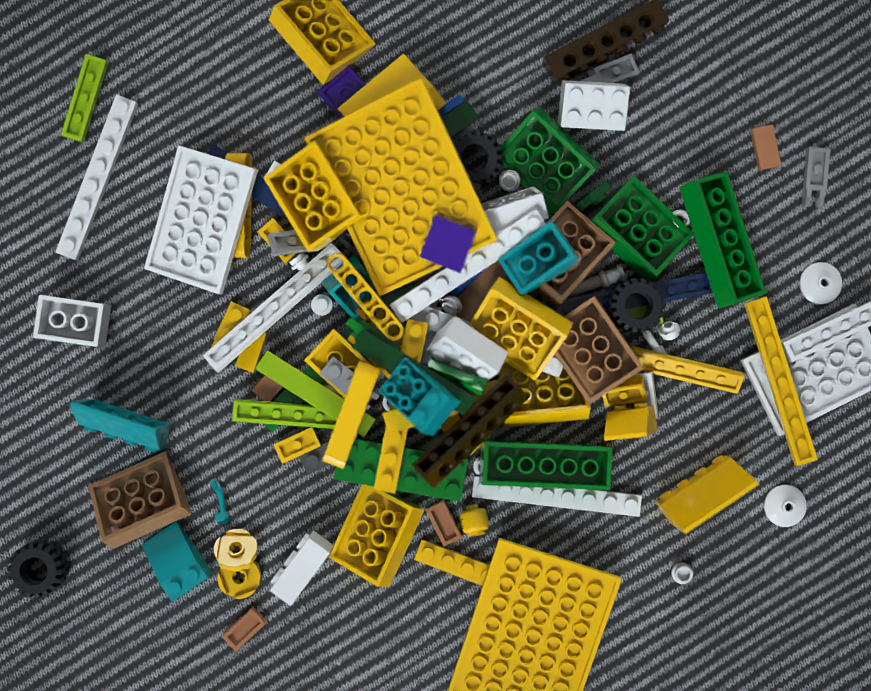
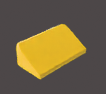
[235,332,269,373]
[602,375,647,407]

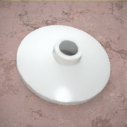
[800,262,842,304]
[764,485,807,527]

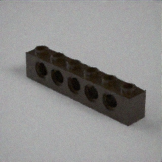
[542,0,669,84]
[412,374,529,488]

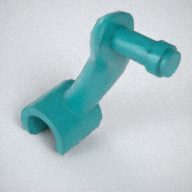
[210,479,229,524]

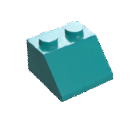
[322,255,381,319]

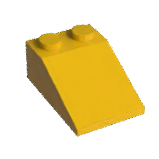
[304,329,382,398]

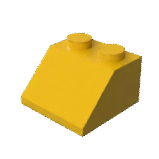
[604,402,658,440]

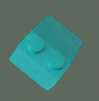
[498,221,581,296]
[142,521,213,602]

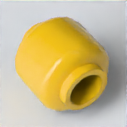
[460,504,489,537]

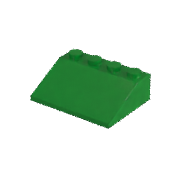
[501,107,601,215]
[591,176,694,281]

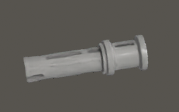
[568,264,626,298]

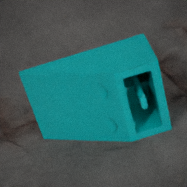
[379,357,461,436]

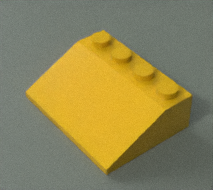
[269,0,375,85]
[338,54,446,117]
[264,141,361,252]
[469,277,573,380]
[498,361,591,427]
[656,455,759,534]
[329,484,425,587]

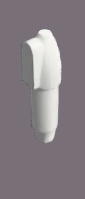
[642,330,667,354]

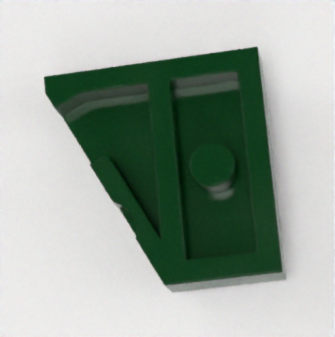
[574,181,611,212]

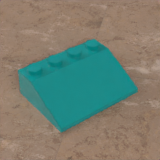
[70,398,172,452]

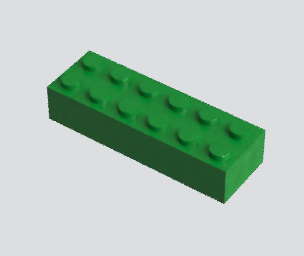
[679,171,766,309]
[334,437,468,502]
[479,440,613,490]

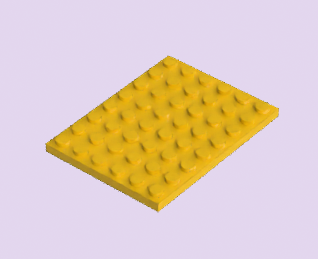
[304,78,498,296]
[447,538,622,691]

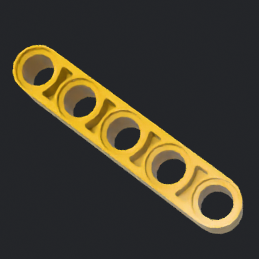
[225,153,252,258]
[327,253,404,340]
[323,361,380,469]

